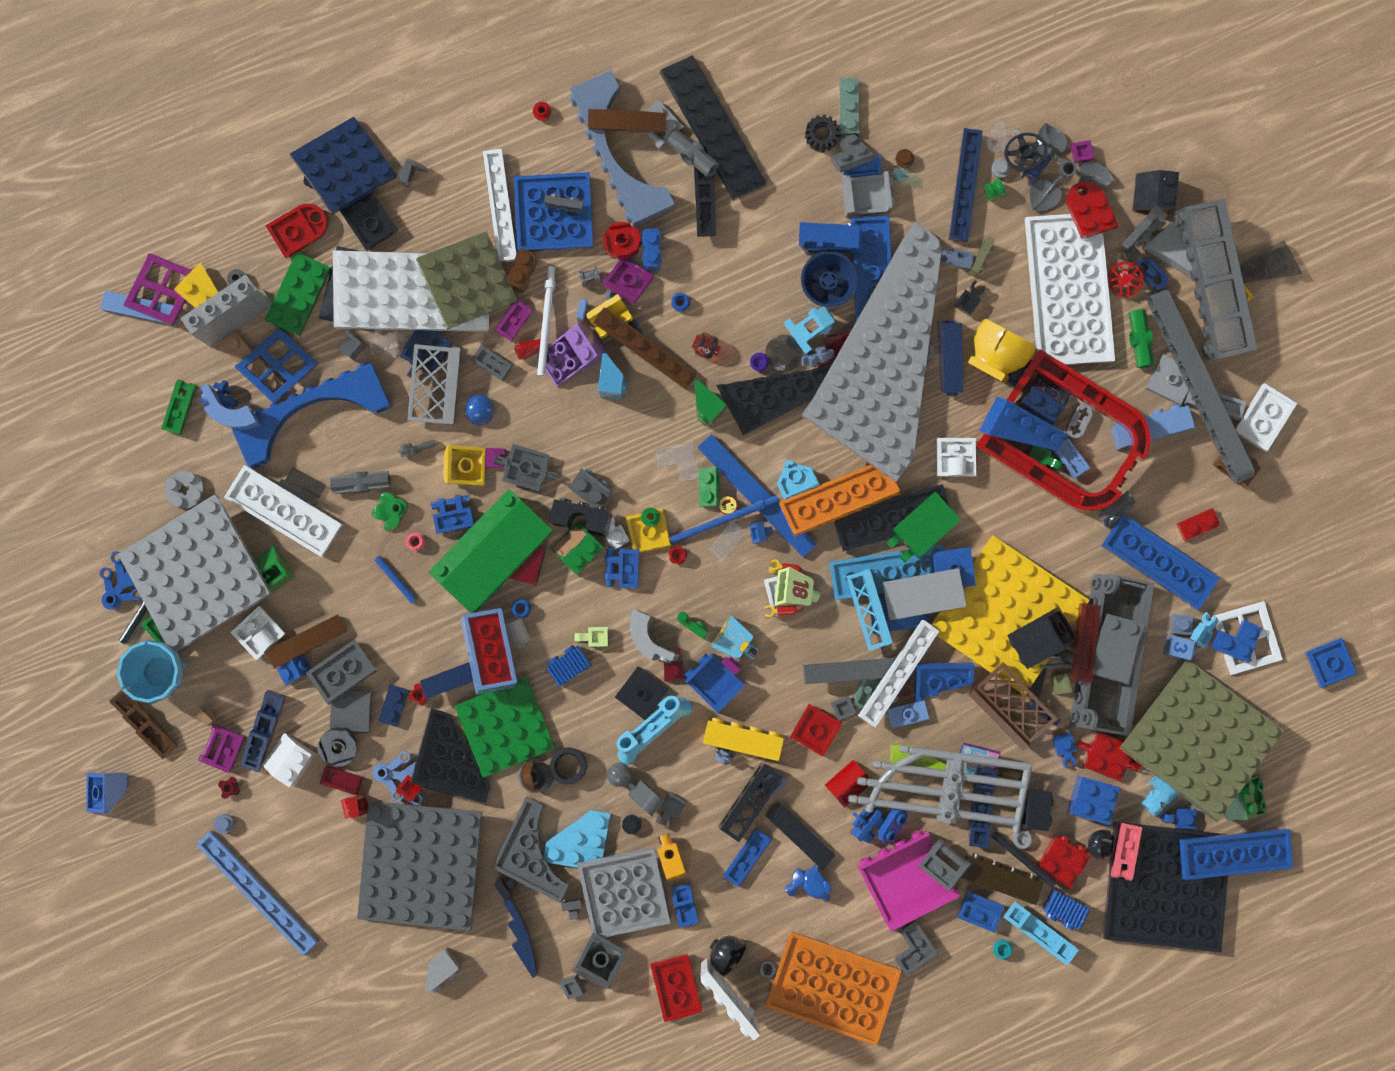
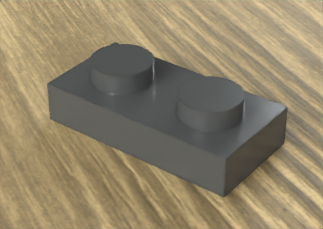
[544,194,584,214]
[1098,490,1136,527]

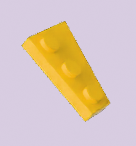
[174,262,218,308]

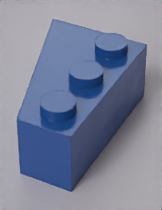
[799,222,863,254]

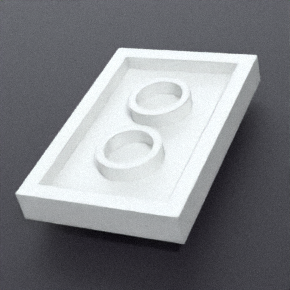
[1235,383,1297,452]

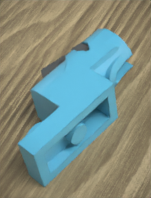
[1142,776,1179,816]

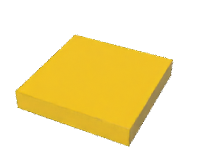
[626,509,671,553]

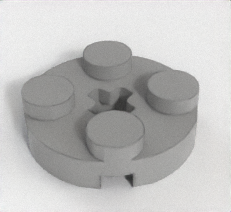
[165,471,205,509]

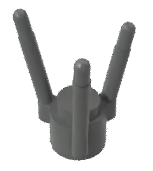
[1039,646,1081,669]

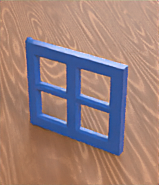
[235,327,318,404]

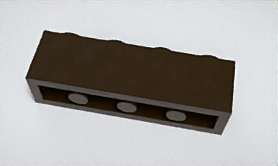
[961,853,1044,905]

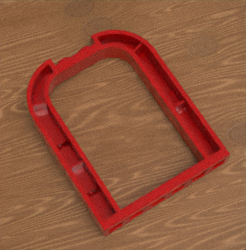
[976,349,1151,511]

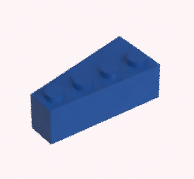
[979,397,1067,451]

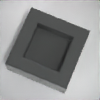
[831,695,856,721]
[559,974,586,1000]

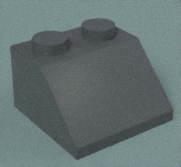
[571,932,627,989]

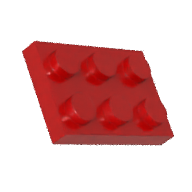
[650,953,702,1022]

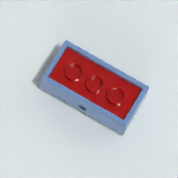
[461,608,517,695]

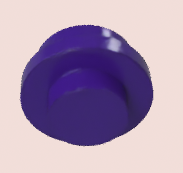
[750,353,769,372]

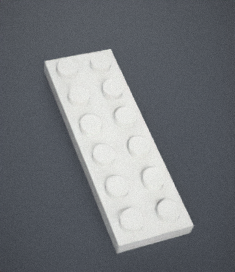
[224,465,343,557]

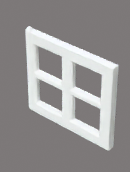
[1211,601,1283,675]

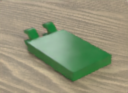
[887,492,961,563]

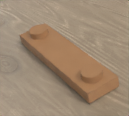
[220,331,284,392]

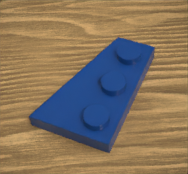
[914,662,975,702]

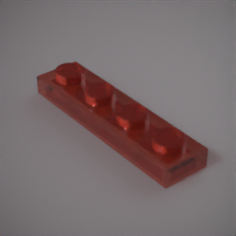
[1071,603,1101,683]

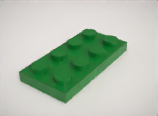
[265,252,331,337]

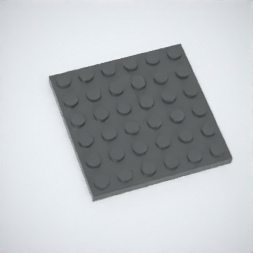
[357,801,483,931]

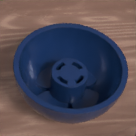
[801,251,858,308]

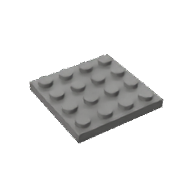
[577,847,670,938]

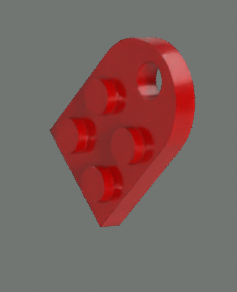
[1066,182,1118,239]
[265,203,328,259]

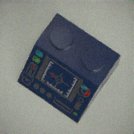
[1018,374,1071,425]

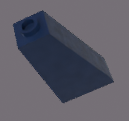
[937,320,963,396]

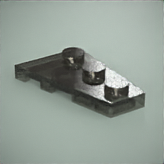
[1239,240,1302,283]

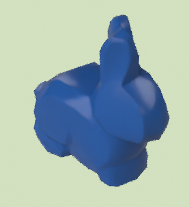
[784,864,832,902]

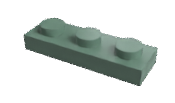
[839,78,859,136]

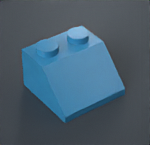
[598,353,628,400]

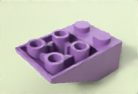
[537,322,608,387]

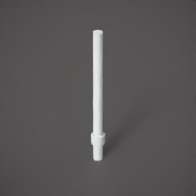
[537,266,556,377]

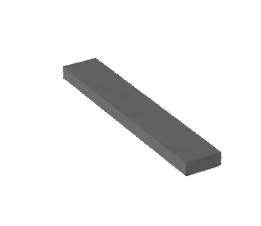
[802,657,916,684]

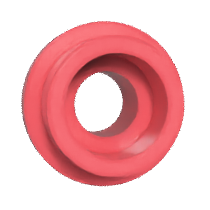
[406,532,426,551]

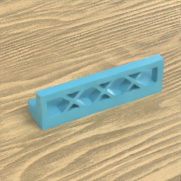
[846,569,893,650]

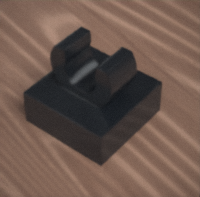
[494,878,517,900]

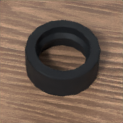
[550,747,587,785]

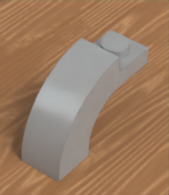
[630,609,679,663]

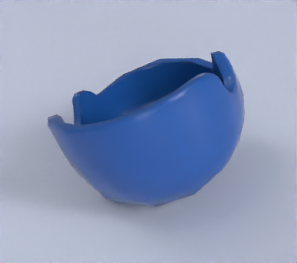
[465,394,494,426]

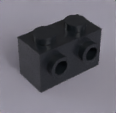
[1021,789,1054,831]

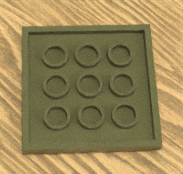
[416,231,517,330]

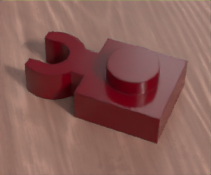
[664,648,684,681]

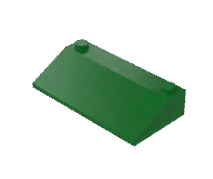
[429,489,554,613]

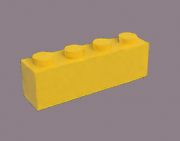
[703,718,784,761]

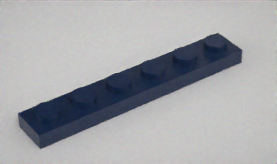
[948,128,983,242]

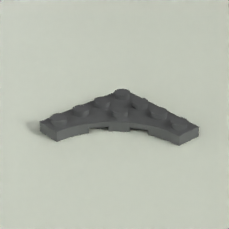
[492,797,570,903]

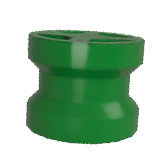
[984,178,1006,202]

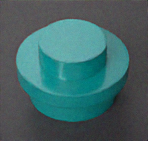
[993,939,1012,960]

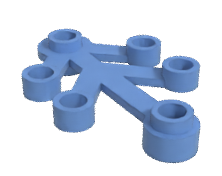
[373,751,423,805]

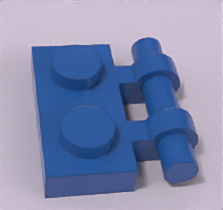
[431,494,474,534]
[604,547,639,588]

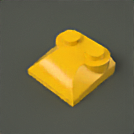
[443,445,486,486]

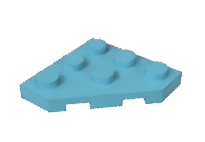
[544,810,611,868]

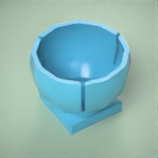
[117,640,188,704]

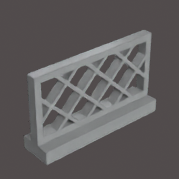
[407,344,461,426]

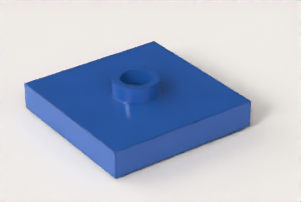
[931,547,976,587]
[1305,638,1357,688]

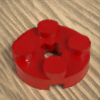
[603,222,641,259]

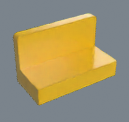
[586,294,633,339]

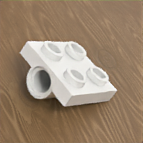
[936,438,976,477]
[230,606,286,661]

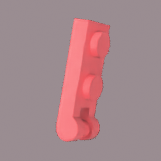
[1111,823,1142,881]

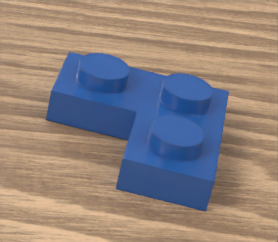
[1210,620,1262,663]

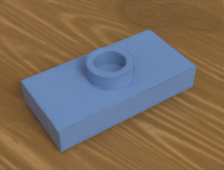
[1053,438,1091,480]
[887,700,929,728]

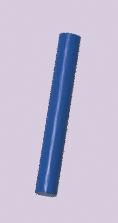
[374,556,417,604]

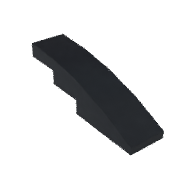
[694,166,716,237]

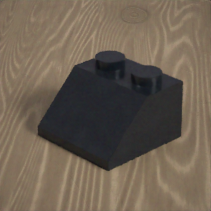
[1132,170,1179,215]

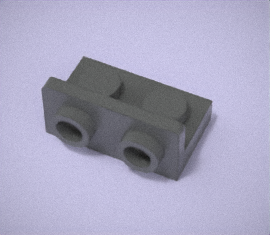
[568,468,612,508]

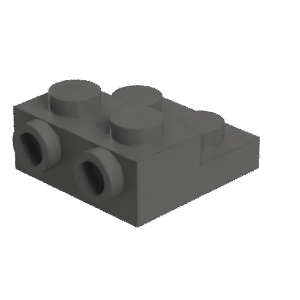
[1122,205,1168,249]

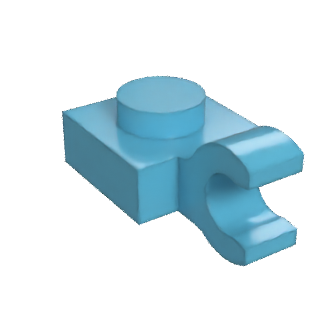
[1190,612,1219,649]

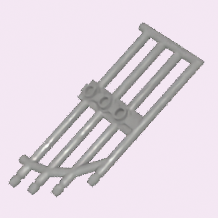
[848,745,1033,833]

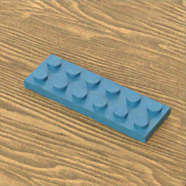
[829,544,944,600]

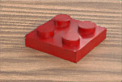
[789,704,843,757]

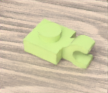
[575,627,608,647]

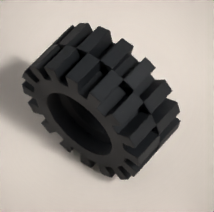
[805,115,840,152]

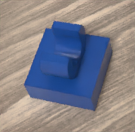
[749,522,773,544]

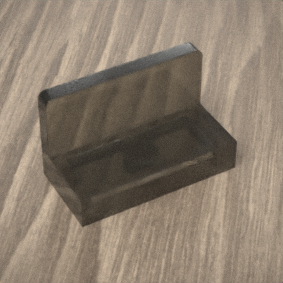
[278,468,326,505]

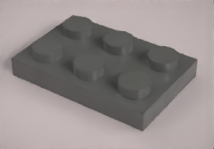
[306,639,377,705]

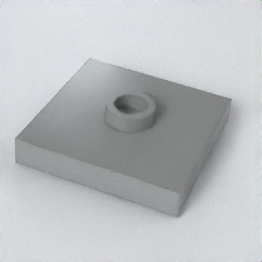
[1145,354,1188,405]

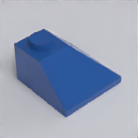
[86,772,129,814]

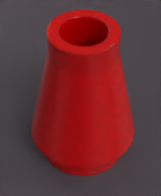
[514,339,541,360]

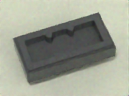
[471,345,514,382]

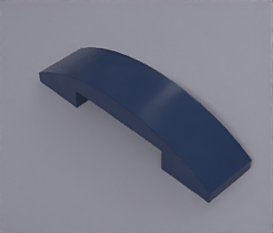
[969,768,997,848]

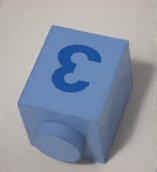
[1163,636,1196,660]

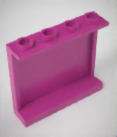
[857,830,960,931]

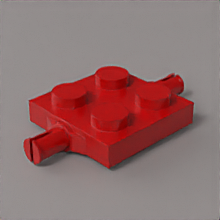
[1077,731,1142,782]

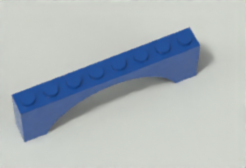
[231,363,392,469]

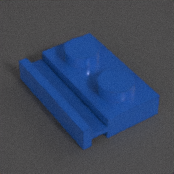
[957,891,1004,933]

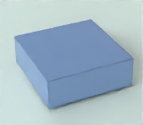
[576,299,588,322]

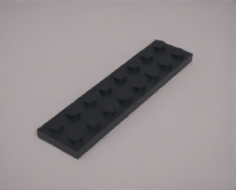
[660,55,766,201]

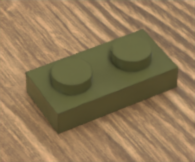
[967,237,995,277]

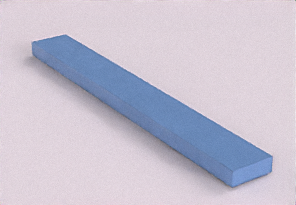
[196,831,319,956]

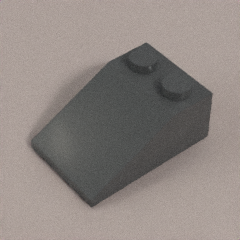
[1091,614,1148,685]

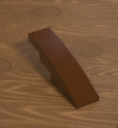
[588,109,667,133]
[265,614,347,669]
[109,688,178,759]

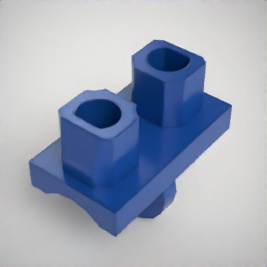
[200,380,239,409]
[850,808,885,843]

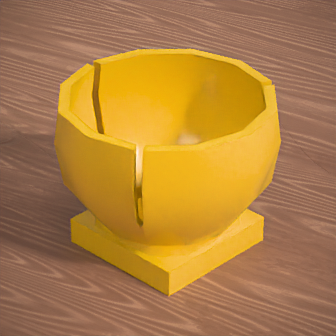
[968,319,1036,384]

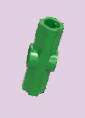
[1128,309,1154,369]

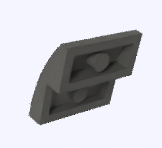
[330,691,372,733]

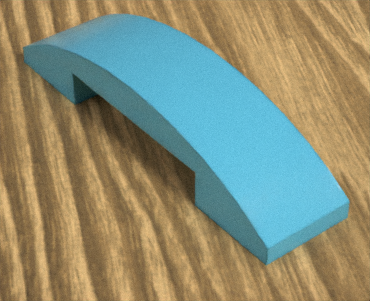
[1003,901,1079,966]

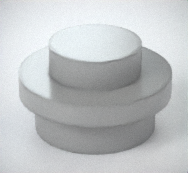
[991,159,1011,178]

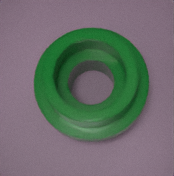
[641,507,660,527]

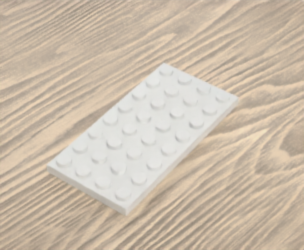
[1025,214,1115,365]
[333,250,489,332]

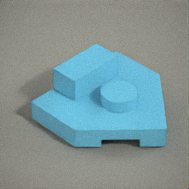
[777,459,820,500]

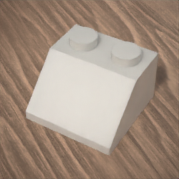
[262,732,316,788]

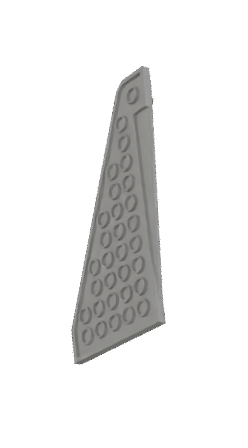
[801,222,942,482]

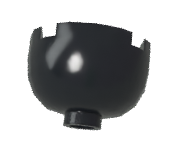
[710,935,747,976]

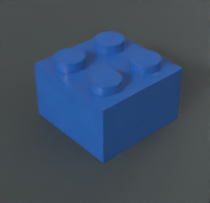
[1067,775,1120,825]

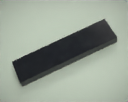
[765,801,835,870]

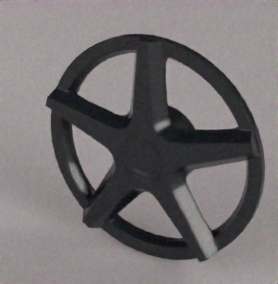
[1004,133,1047,172]

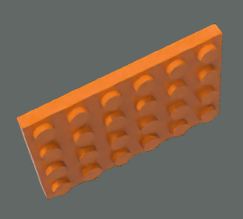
[765,931,902,1046]

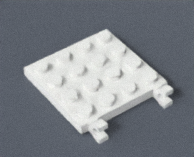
[700,958,760,1041]

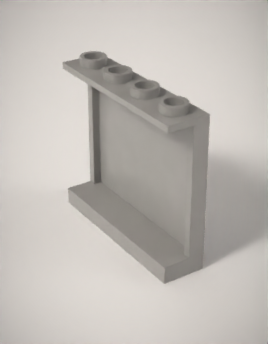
[180,274,272,347]

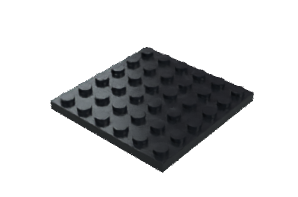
[1103,821,1228,953]

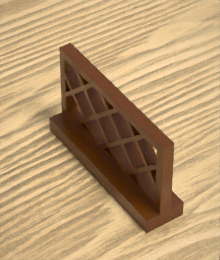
[969,662,1058,751]

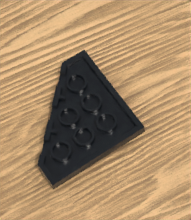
[410,708,490,805]

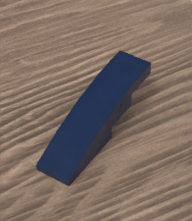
[420,662,473,699]
[240,690,286,772]
[503,896,538,978]

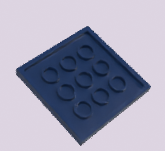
[290,117,397,215]

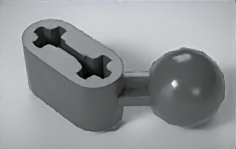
[607,763,665,816]

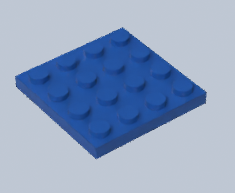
[514,172,594,252]

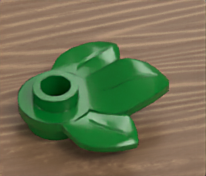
[371,492,408,531]

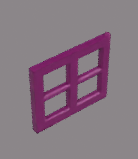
[123,253,192,326]

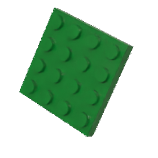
[455,677,555,778]

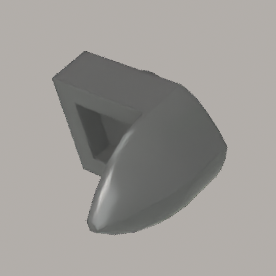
[398,159,428,188]

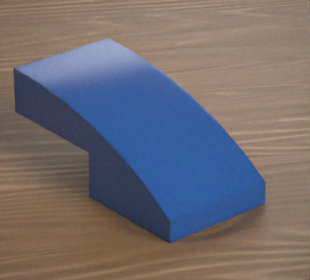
[671,883,699,928]

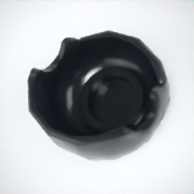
[1088,830,1112,860]

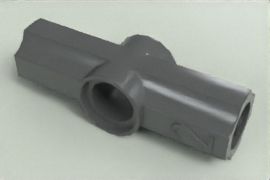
[667,130,719,177]
[330,471,391,494]

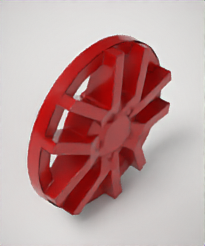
[1107,261,1144,297]

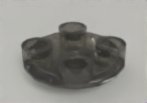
[765,334,803,372]

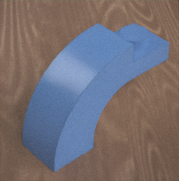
[201,384,261,430]

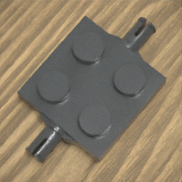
[493,444,558,492]

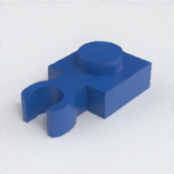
[1052,732,1077,768]

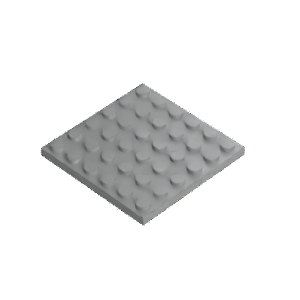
[118,494,272,653]

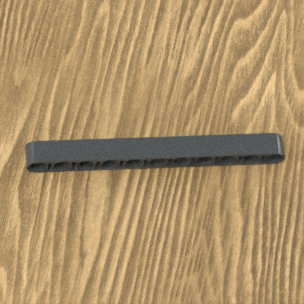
[1147,290,1255,483]

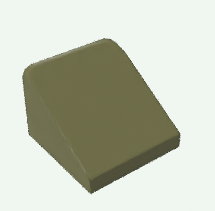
[1050,673,1073,694]

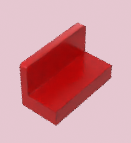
[825,760,869,808]

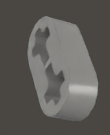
[1065,404,1092,440]

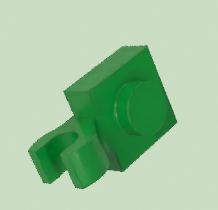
[1029,446,1062,470]

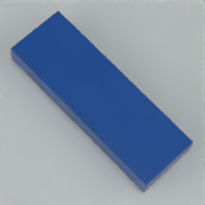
[723,828,772,887]

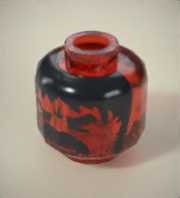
[692,332,721,360]

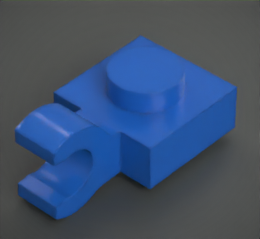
[1161,808,1197,829]

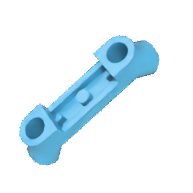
[617,696,692,764]

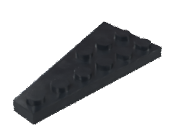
[716,366,831,436]

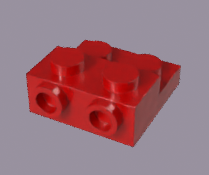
[1037,835,1091,889]

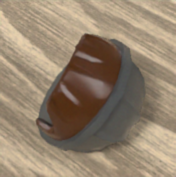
[518,759,553,793]

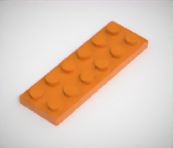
[779,465,900,537]

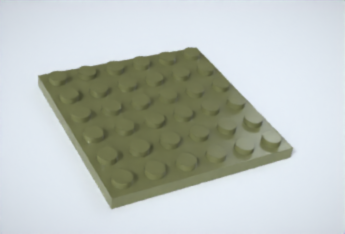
[1119,660,1284,822]

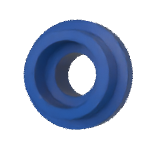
[671,293,690,312]
[512,599,531,619]

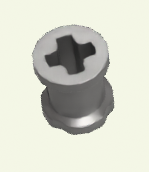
[579,266,602,288]

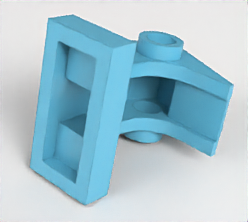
[784,306,835,355]

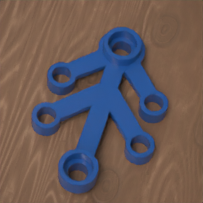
[99,551,142,610]

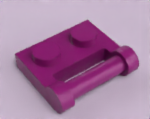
[198,724,245,773]

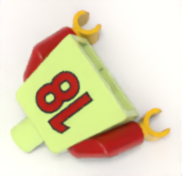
[764,559,820,619]

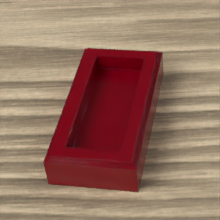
[319,765,363,795]

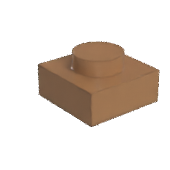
[194,707,217,726]

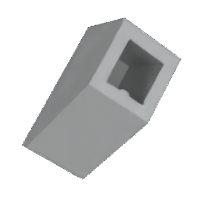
[425,947,461,994]

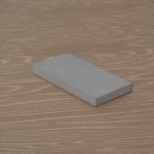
[882,568,966,621]

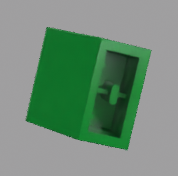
[254,545,295,593]
[1225,775,1267,820]

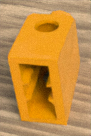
[657,834,687,881]

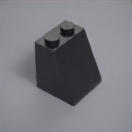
[1007,607,1079,669]

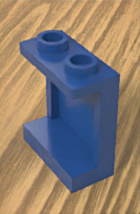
[685,653,745,713]

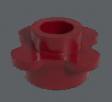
[218,777,240,799]

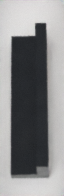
[718,762,783,842]

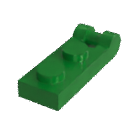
[161,379,198,435]

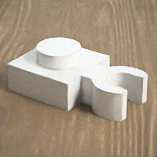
[606,516,630,551]

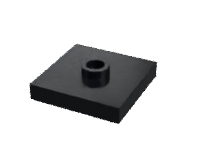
[615,666,669,720]

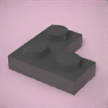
[831,134,873,173]
[894,920,938,976]

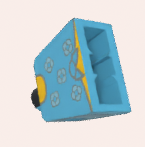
[710,615,759,659]

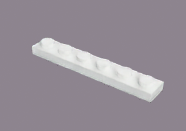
[483,149,517,263]
[858,620,939,728]

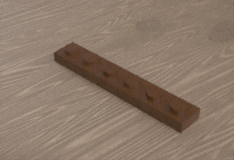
[593,307,697,390]

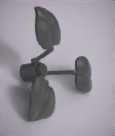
[1029,123,1114,211]

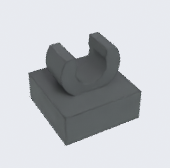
[561,898,583,920]

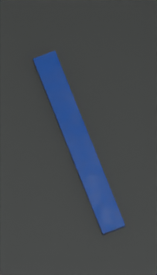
[697,435,817,557]

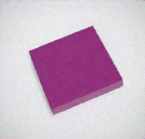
[602,258,655,305]

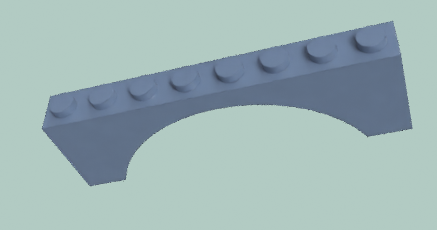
[569,70,675,228]

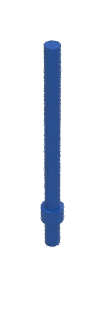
[670,495,779,544]

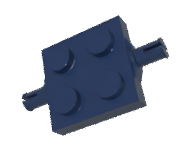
[400,330,453,378]

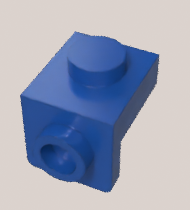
[277,655,311,686]

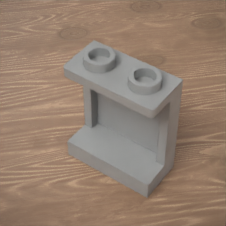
[841,171,895,218]

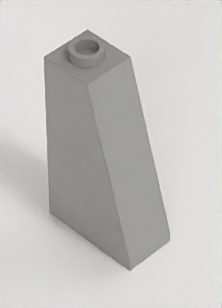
[1143,221,1222,284]

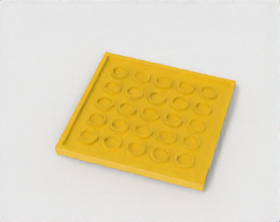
[931,535,1089,695]

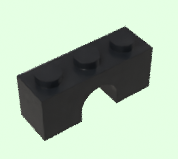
[549,498,613,537]

